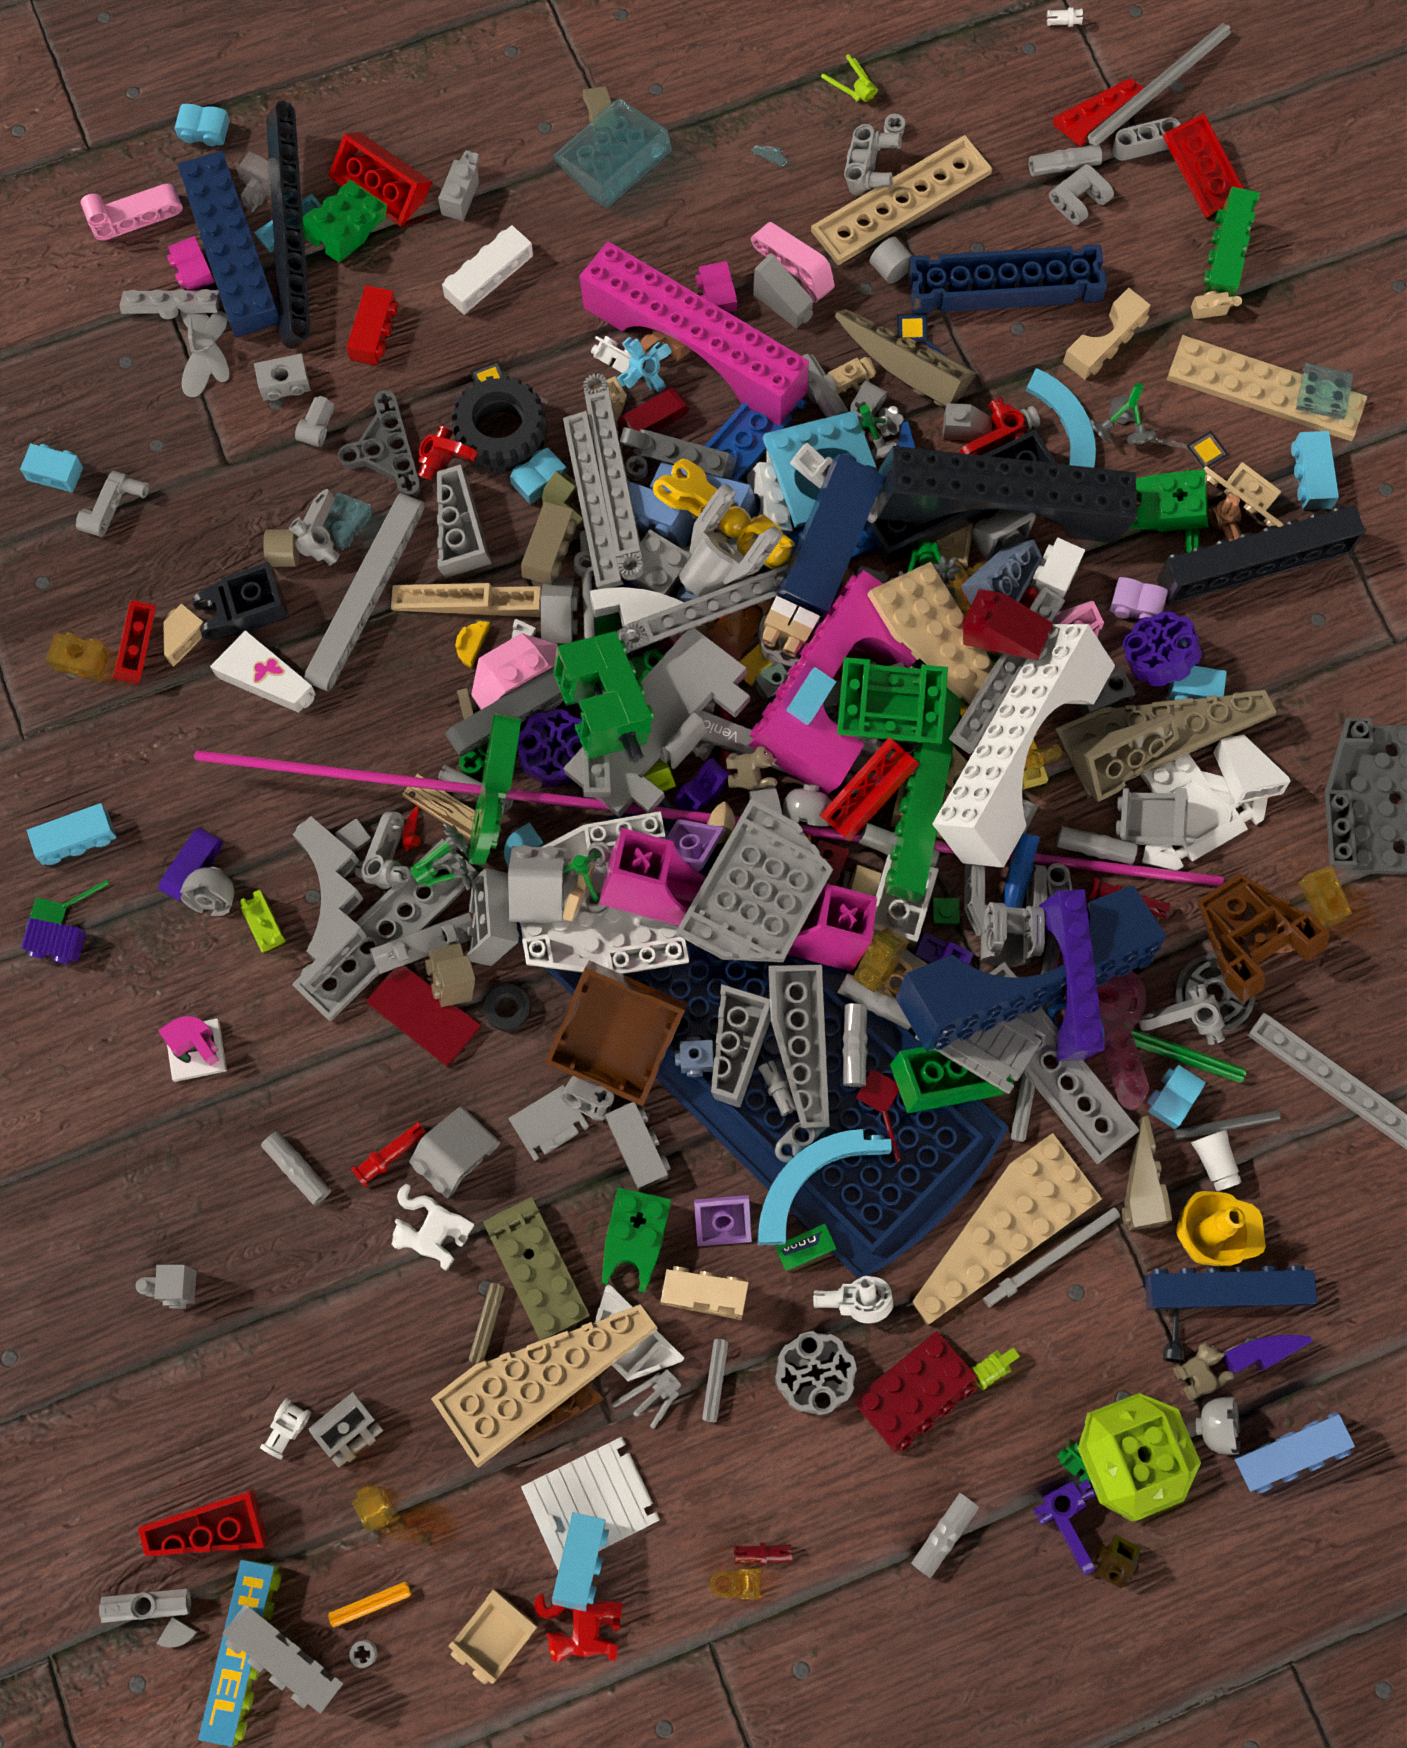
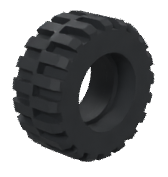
[452,375,547,474]

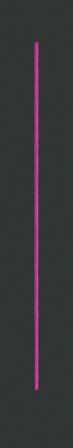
[194,750,1224,886]

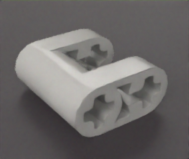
[1049,164,1114,225]

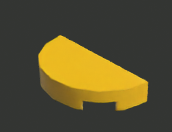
[455,621,491,669]

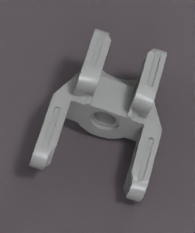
[679,484,783,597]
[964,864,1047,967]

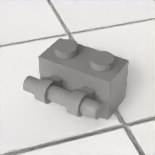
[136,1265,197,1309]
[308,1392,383,1468]

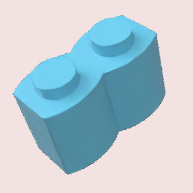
[174,104,230,146]
[510,448,567,504]
[1147,1065,1206,1129]

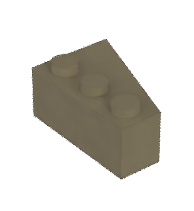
[521,502,577,585]

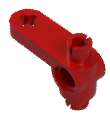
[959,397,1027,455]
[417,425,478,482]

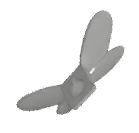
[180,311,229,397]

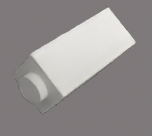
[1213,735,1290,804]

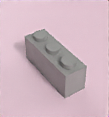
[605,1102,671,1192]

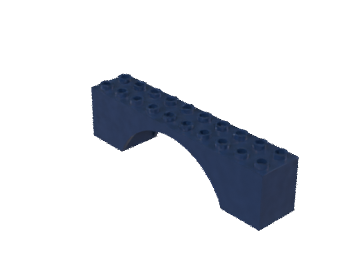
[895,885,1166,1052]

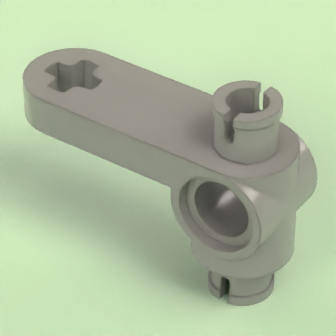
[289,489,340,566]
[355,812,410,889]
[1137,984,1225,1045]

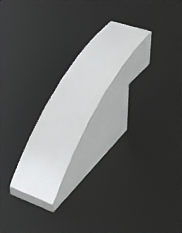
[590,588,683,640]

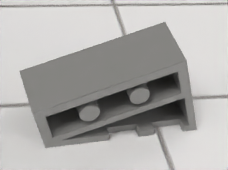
[464,868,519,966]

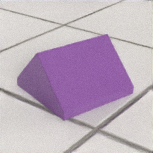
[666,819,725,872]
[694,1195,752,1246]

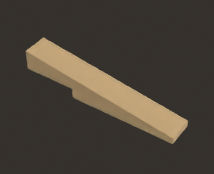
[391,583,542,617]

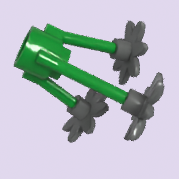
[891,541,962,589]
[410,823,471,891]

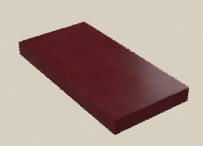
[366,965,481,1068]

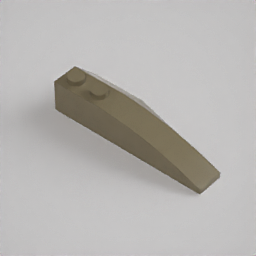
[835,309,976,407]

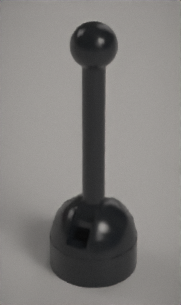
[1163,1308,1185,1363]

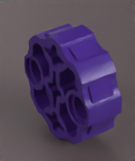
[1123,612,1202,686]
[517,709,582,788]

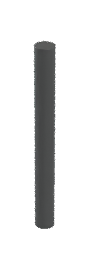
[1173,1110,1280,1140]

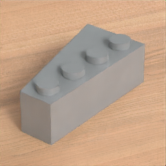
[437,464,492,578]
[222,1605,343,1714]

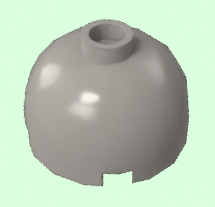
[781,784,833,826]
[180,867,235,916]
[1196,1397,1241,1455]

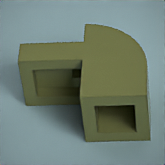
[542,470,584,526]

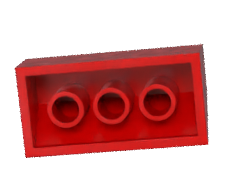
[328,132,432,226]

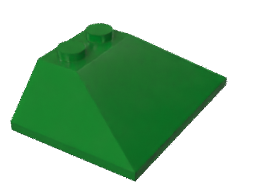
[837,657,948,745]

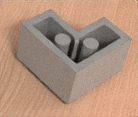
[540,578,579,643]

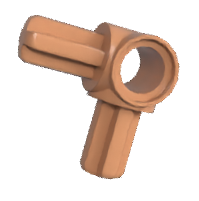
[1209,493,1242,541]

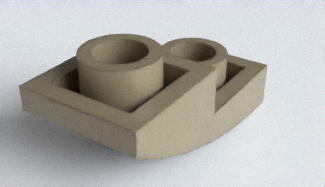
[583,87,618,134]

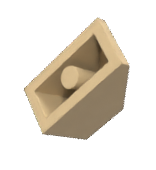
[164,604,209,667]

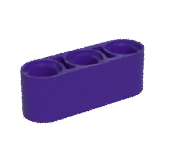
[158,827,223,903]

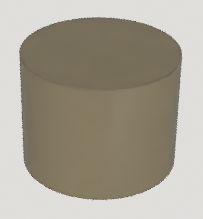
[264,529,299,567]

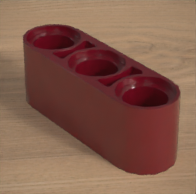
[617,388,689,433]

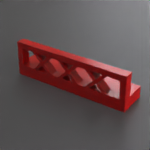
[820,737,919,842]

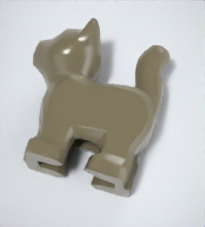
[726,746,777,790]
[1172,1343,1234,1401]

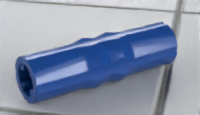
[1000,833,1040,908]

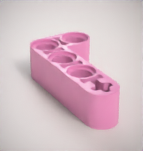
[81,184,183,240]
[751,222,835,303]

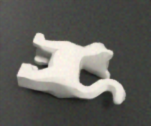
[391,1184,475,1271]

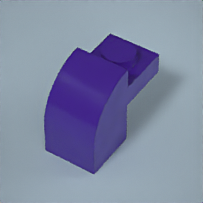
[673,758,729,812]

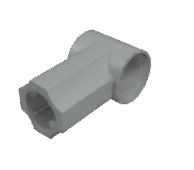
[295,396,335,447]

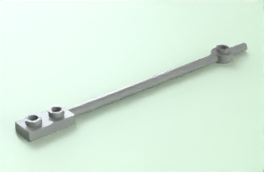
[573,530,611,797]

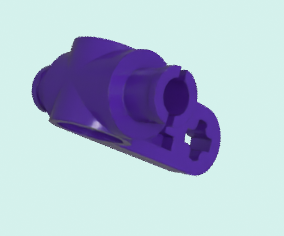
[1033,1479,1096,1576]

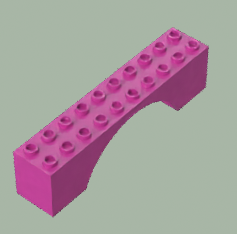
[579,241,809,426]
[599,828,877,972]

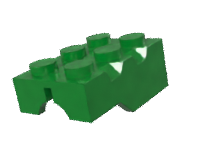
[303,180,387,263]

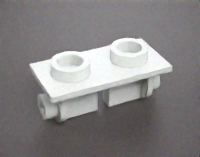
[591,336,631,373]

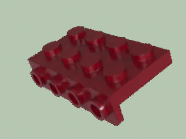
[852,1331,978,1453]

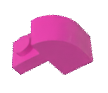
[158,1016,219,1066]

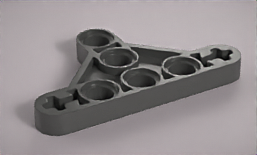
[338,390,421,498]

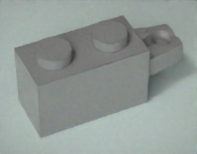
[438,150,480,221]

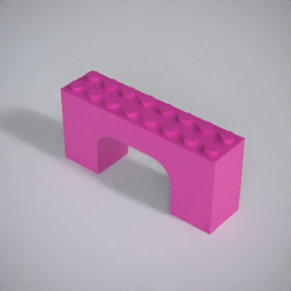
[748,570,916,795]

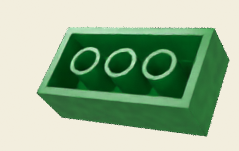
[890,1047,1014,1113]

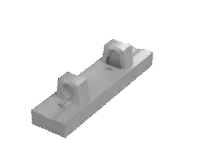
[369,913,473,974]

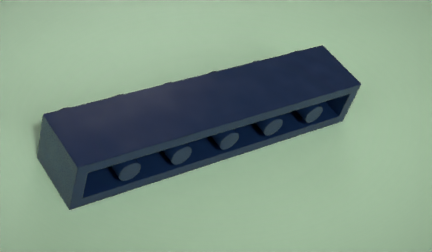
[1144,1265,1317,1310]

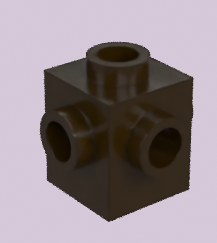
[1095,1534,1141,1589]

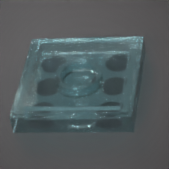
[1296,363,1353,420]

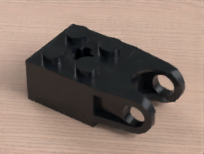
[192,562,289,640]

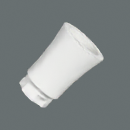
[1191,1129,1241,1191]

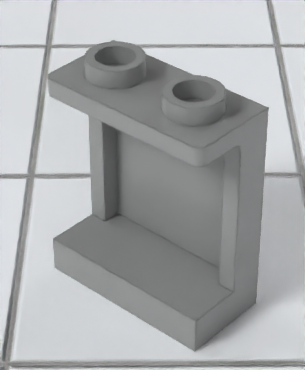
[1116,788,1189,845]

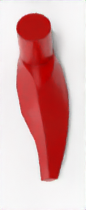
[402,807,420,852]

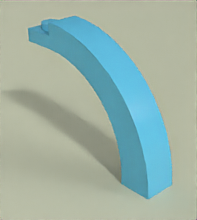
[758,1129,891,1245]

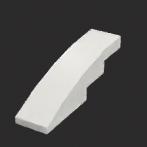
[789,443,877,523]

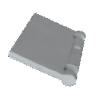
[508,1085,589,1161]

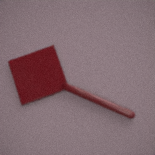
[856,1069,901,1161]

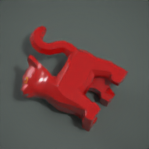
[534,1594,623,1663]

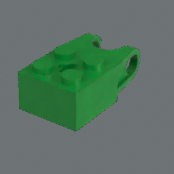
[1128,469,1209,532]
[602,1188,671,1294]

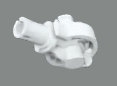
[813,1276,893,1323]

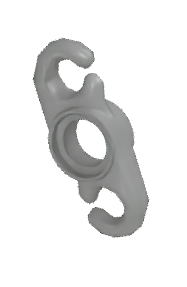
[775,1122,827,1163]

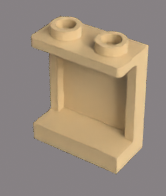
[449,1588,539,1684]

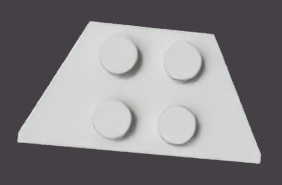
[595,1284,685,1381]

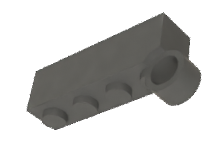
[619,427,737,480]

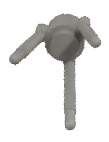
[612,1370,681,1428]

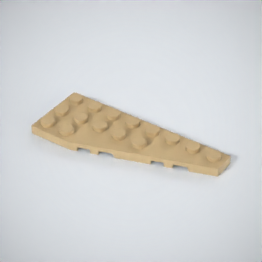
[867,562,1037,736]
[912,1133,1102,1325]
[431,1305,658,1468]

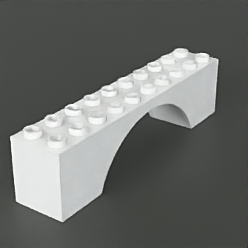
[933,624,1115,867]

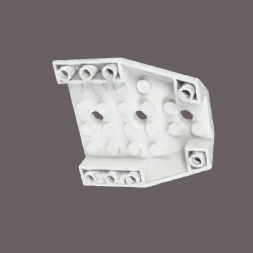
[520,811,689,974]

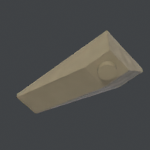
[1072,714,1179,802]

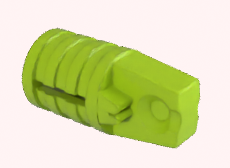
[970,1347,1020,1390]

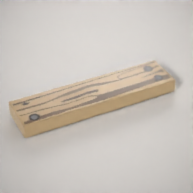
[403,774,502,840]

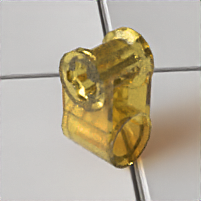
[709,1568,764,1599]

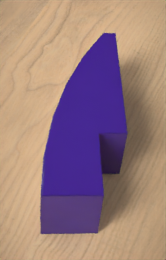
[1222,1335,1313,1373]

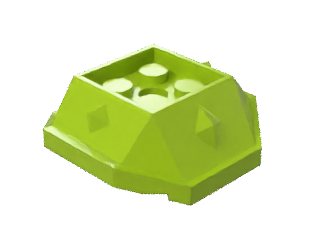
[1078,1393,1201,1522]

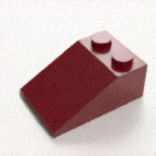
[963,589,1053,660]

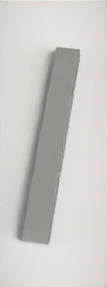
[304,493,425,692]

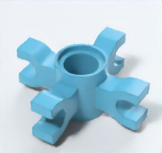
[616,337,672,393]

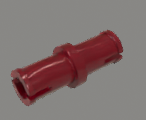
[734,1543,792,1566]

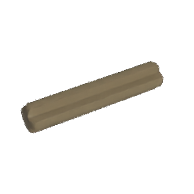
[469,1283,505,1364]

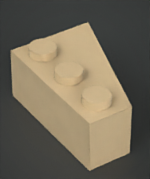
[660,1266,748,1320]

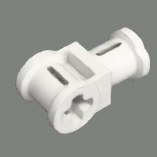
[260,1398,311,1460]

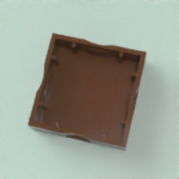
[544,960,687,1106]

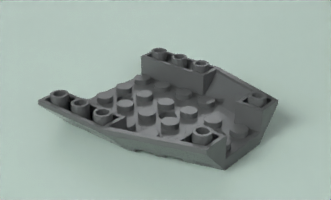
[1325,718,1407,874]

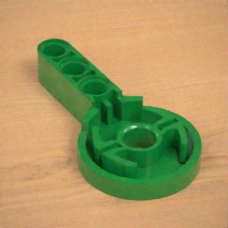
[468,713,521,866]

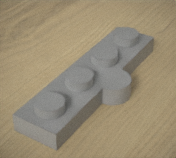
[119,289,220,319]

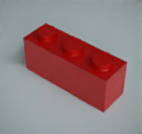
[346,285,398,366]
[112,600,156,685]

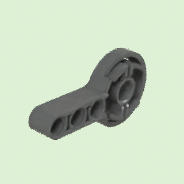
[1173,892,1270,1033]

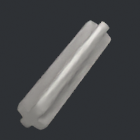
[702,1339,728,1423]

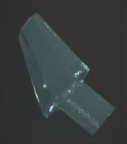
[751,145,787,167]

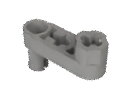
[76,471,149,537]

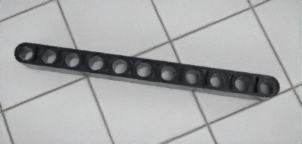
[266,101,310,349]

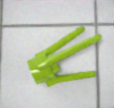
[821,54,878,102]

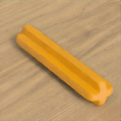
[328,1582,411,1628]

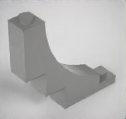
[292,816,367,994]

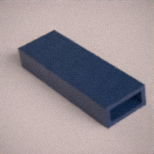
[776,454,885,616]

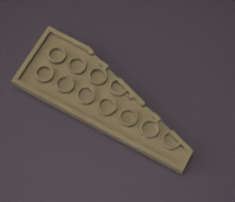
[1055,690,1277,798]

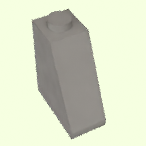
[753,253,813,329]

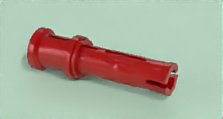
[351,1121,427,1187]

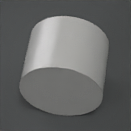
[870,237,913,284]

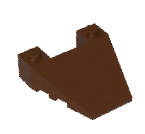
[1197,873,1330,1003]

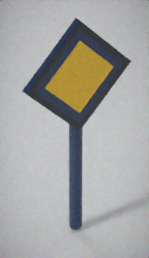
[897,313,946,356]

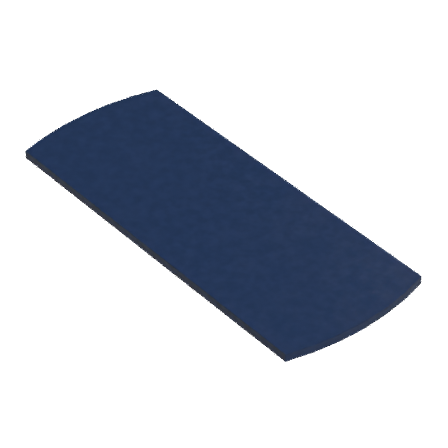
[517,798,1009,1279]

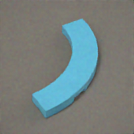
[1026,368,1096,468]

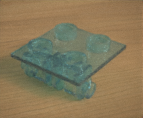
[323,492,372,550]

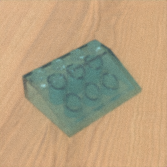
[553,98,672,209]

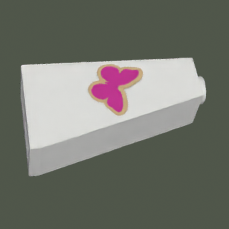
[210,631,316,713]

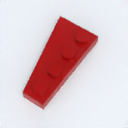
[1053,78,1144,147]

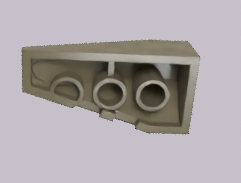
[1122,1116,1172,1231]

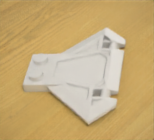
[1141,754,1268,871]

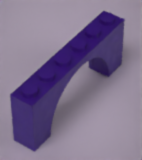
[1039,889,1105,1062]

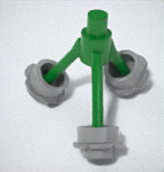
[563,842,611,916]

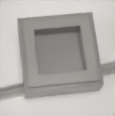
[335,819,372,853]

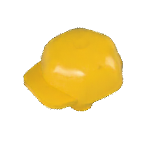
[1176,1191,1266,1266]

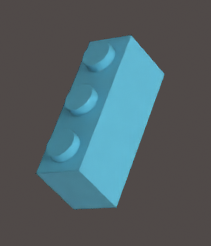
[1291,431,1339,510]
[27,803,117,865]
[552,1512,609,1612]

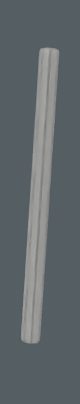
[1088,23,1231,146]
[1011,931,1061,1142]

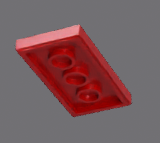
[1162,113,1244,219]

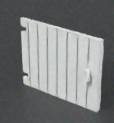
[521,1437,660,1571]

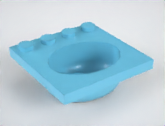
[763,411,876,528]

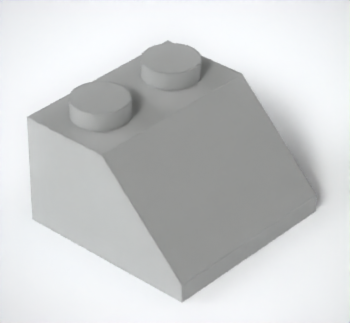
[971,509,1035,561]

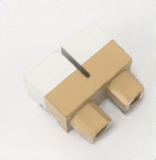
[762,596,820,658]

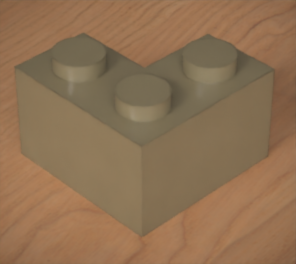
[425,943,475,1007]

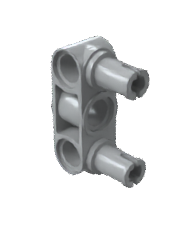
[844,124,902,196]

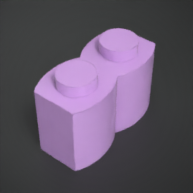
[1109,577,1168,621]

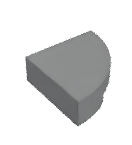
[156,1617,198,1647]

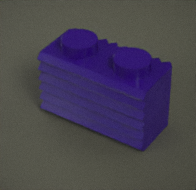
[21,918,86,965]

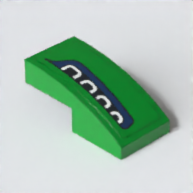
[775,1223,836,1271]

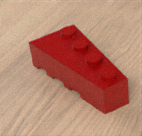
[138,1488,269,1556]

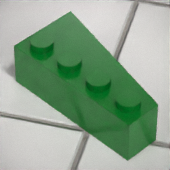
[1203,187,1260,297]

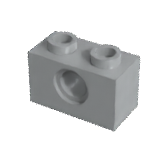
[254,353,311,401]

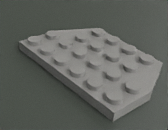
[676,799,833,962]

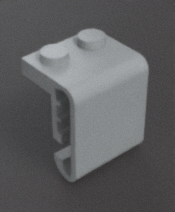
[508,845,565,924]
[409,1106,500,1199]

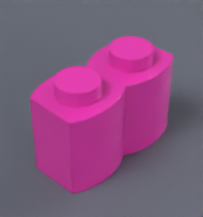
[167,236,215,290]
[695,261,737,313]

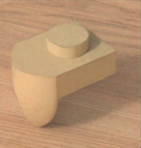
[707,802,735,843]

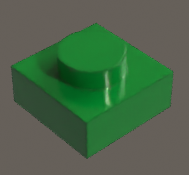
[932,898,960,926]

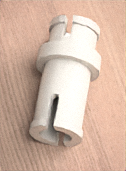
[1047,7,1083,27]

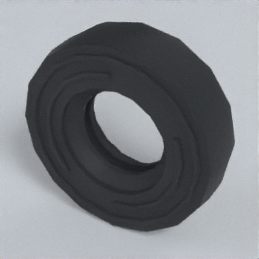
[483,984,531,1031]

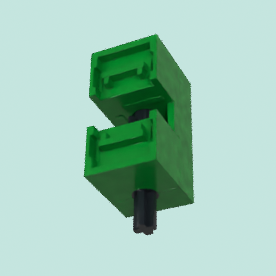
[553,631,654,763]

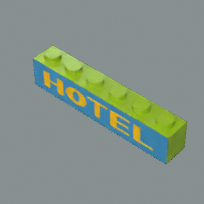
[198,1559,281,1747]

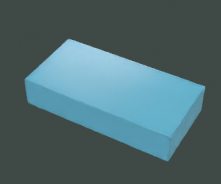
[786,667,836,725]

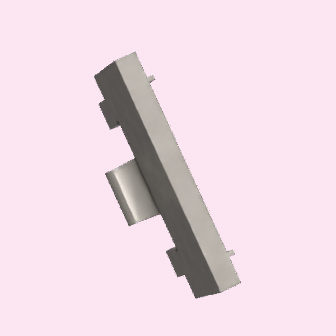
[563,628,750,818]

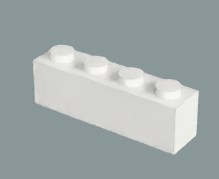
[442,225,533,315]

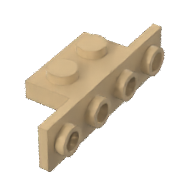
[1204,462,1284,528]

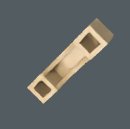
[1063,288,1151,380]

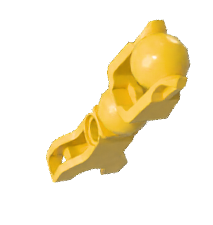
[653,459,795,570]

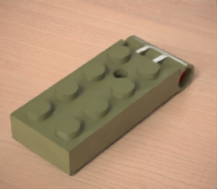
[483,1197,590,1341]

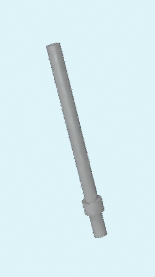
[983,1208,1120,1307]

